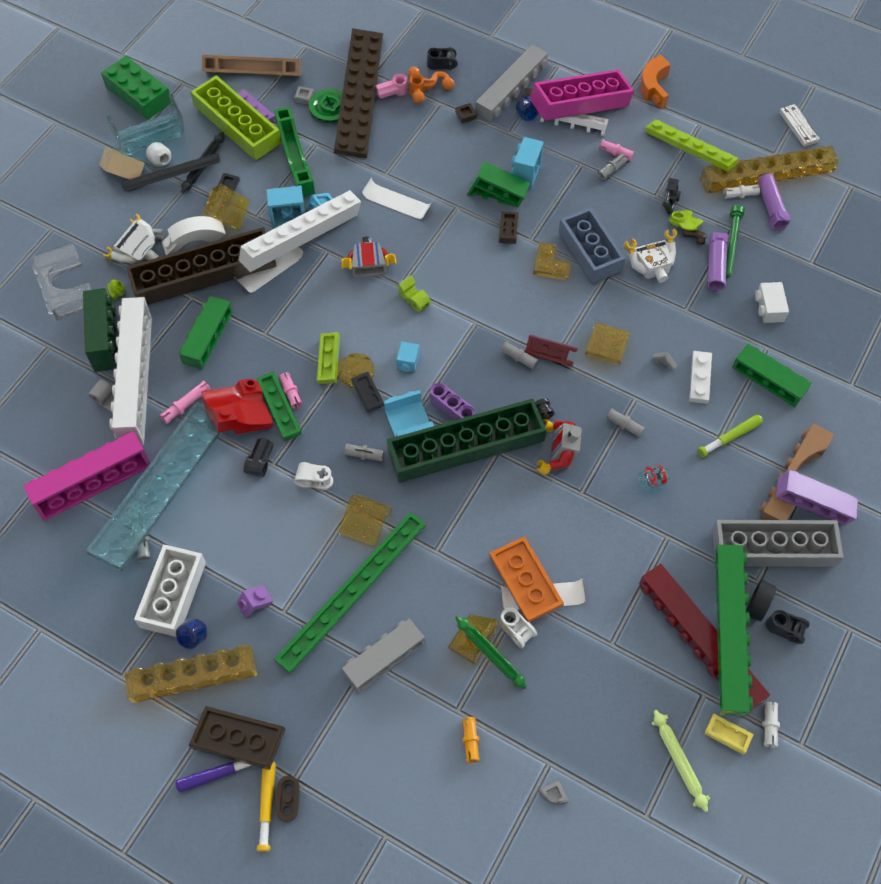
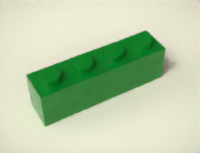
[179,296,233,370]
[732,344,812,408]

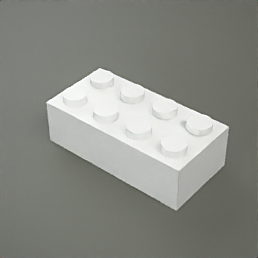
[134,544,206,637]

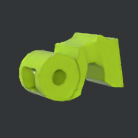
[397,275,431,313]

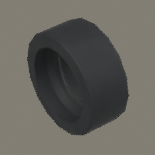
[746,580,777,621]

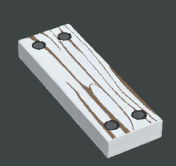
[779,104,820,147]

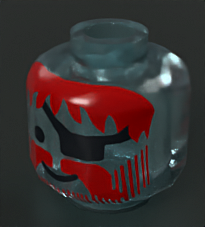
[639,464,670,492]

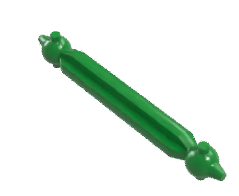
[455,616,527,689]

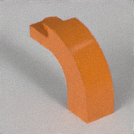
[640,55,671,109]

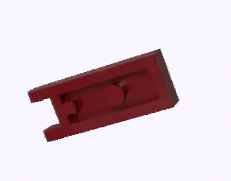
[525,335,578,366]

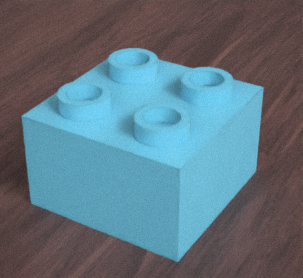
[511,137,544,189]
[266,186,305,228]

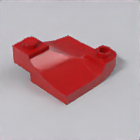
[201,379,273,434]

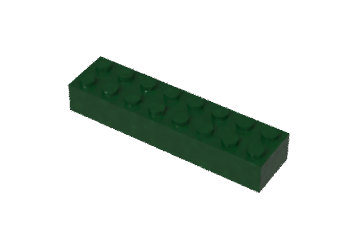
[387,399,546,483]

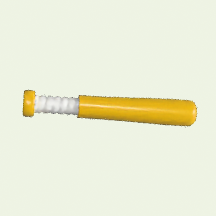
[256,761,276,852]

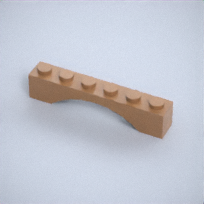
[202,55,302,76]
[759,423,834,520]

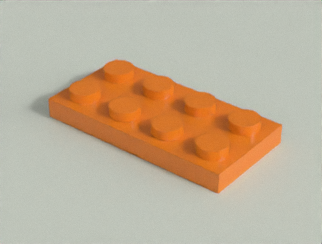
[489,536,564,623]

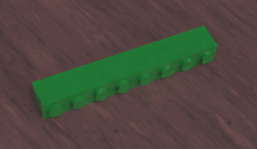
[715,544,753,716]

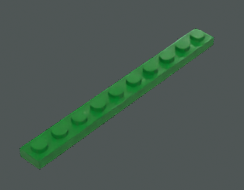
[274,512,426,675]

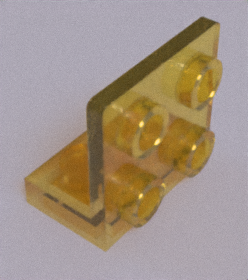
[202,184,250,230]
[339,494,393,546]

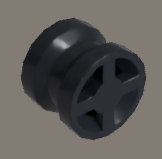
[535,398,555,420]

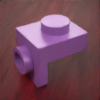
[237,585,273,618]

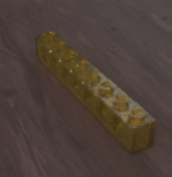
[700,145,839,194]

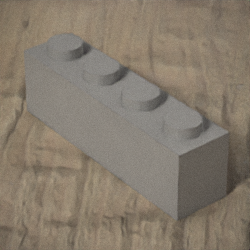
[342,618,425,694]

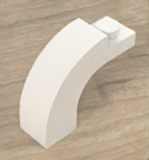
[162,216,226,255]

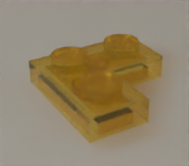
[533,242,571,280]

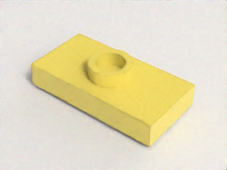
[704,714,754,755]

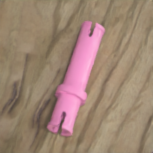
[159,381,211,424]

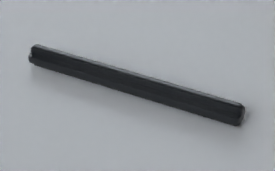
[122,153,220,191]

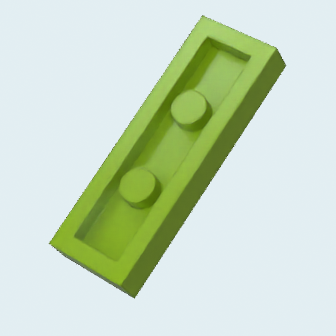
[317,332,340,384]

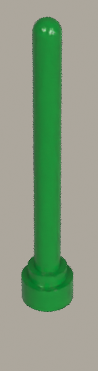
[726,205,745,277]

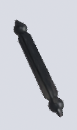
[181,132,225,193]

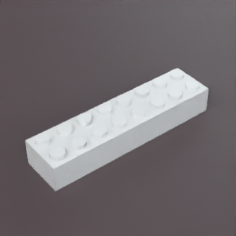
[110,297,152,445]

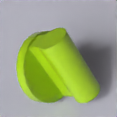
[107,280,125,301]

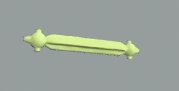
[652,710,710,812]

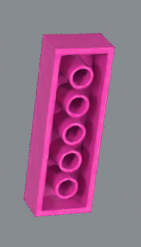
[530,69,634,121]
[23,431,152,521]

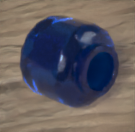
[516,96,539,121]
[176,618,207,649]

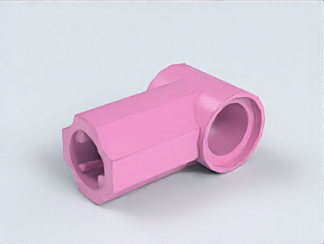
[375,74,408,99]

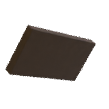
[188,706,286,770]

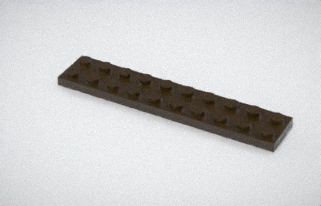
[334,28,383,158]

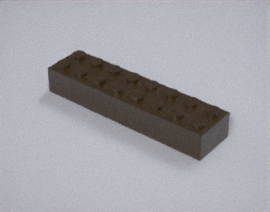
[126,227,277,305]

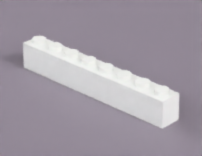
[239,190,361,272]

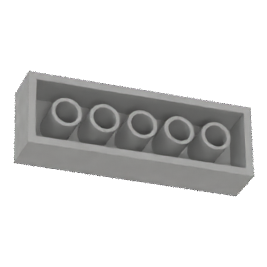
[712,520,844,567]

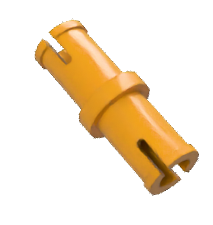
[462,717,480,764]

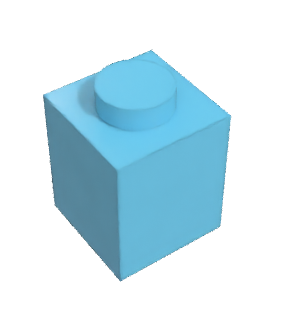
[396,341,420,373]

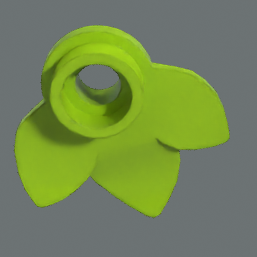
[669,210,704,231]

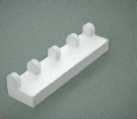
[540,114,609,136]

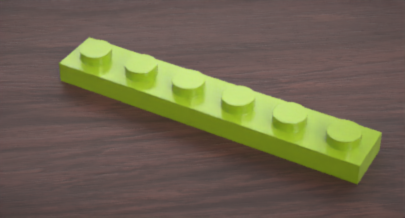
[645,119,738,172]

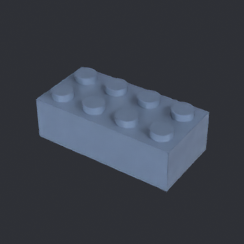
[558,207,626,283]

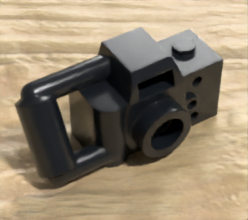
[662,178,681,214]

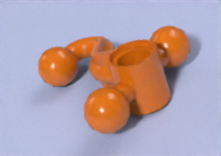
[408,67,454,104]

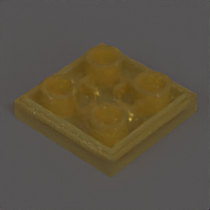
[585,322,631,364]

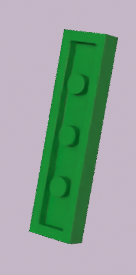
[257,371,302,441]

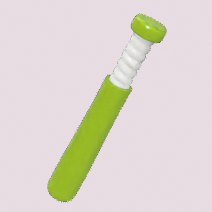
[698,414,763,458]

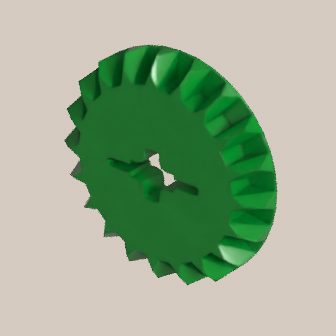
[309,89,343,123]

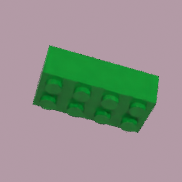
[101,56,172,120]

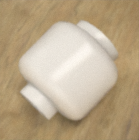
[146,142,171,167]

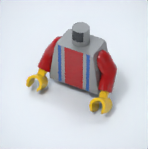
[341,236,397,278]
[536,419,582,475]

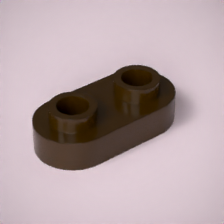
[275,775,300,823]

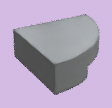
[652,352,677,370]
[539,780,569,804]

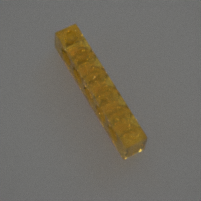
[125,644,258,703]

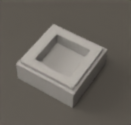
[294,86,314,105]

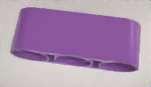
[430,383,475,421]

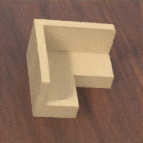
[99,146,145,179]

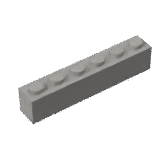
[475,45,548,122]

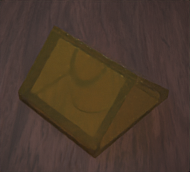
[448,614,498,665]

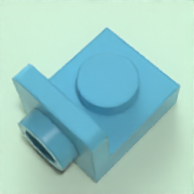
[307,193,333,211]

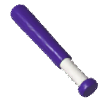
[175,761,252,792]

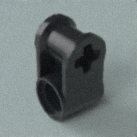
[427,47,458,70]
[766,610,810,644]

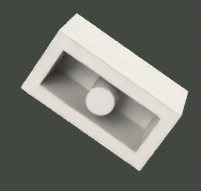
[755,282,789,323]

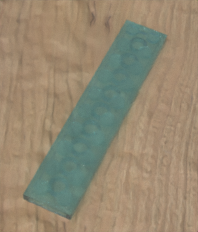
[86,402,221,571]

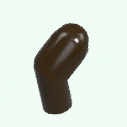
[683,229,707,244]

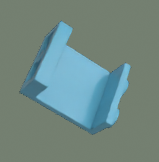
[384,390,434,437]

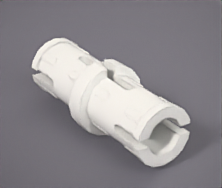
[723,184,760,199]
[762,702,780,748]

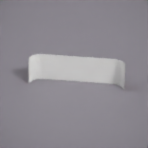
[362,177,433,219]
[234,247,303,293]
[501,578,586,610]

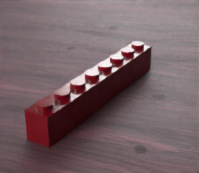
[639,563,770,713]

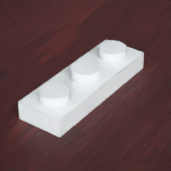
[689,351,712,404]

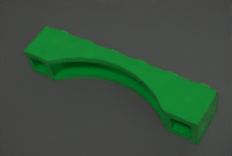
[274,106,315,197]

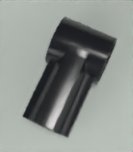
[243,438,274,478]

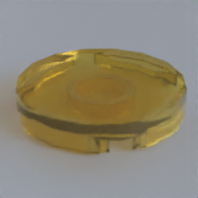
[338,353,375,387]

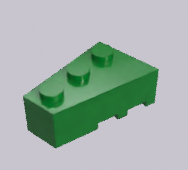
[467,161,530,207]

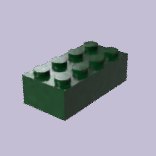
[83,288,118,372]

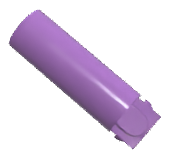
[757,174,791,229]
[708,232,728,291]

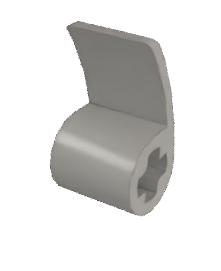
[88,379,114,412]

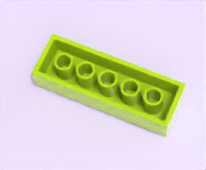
[191,75,281,161]

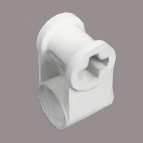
[294,462,333,490]
[499,608,538,649]

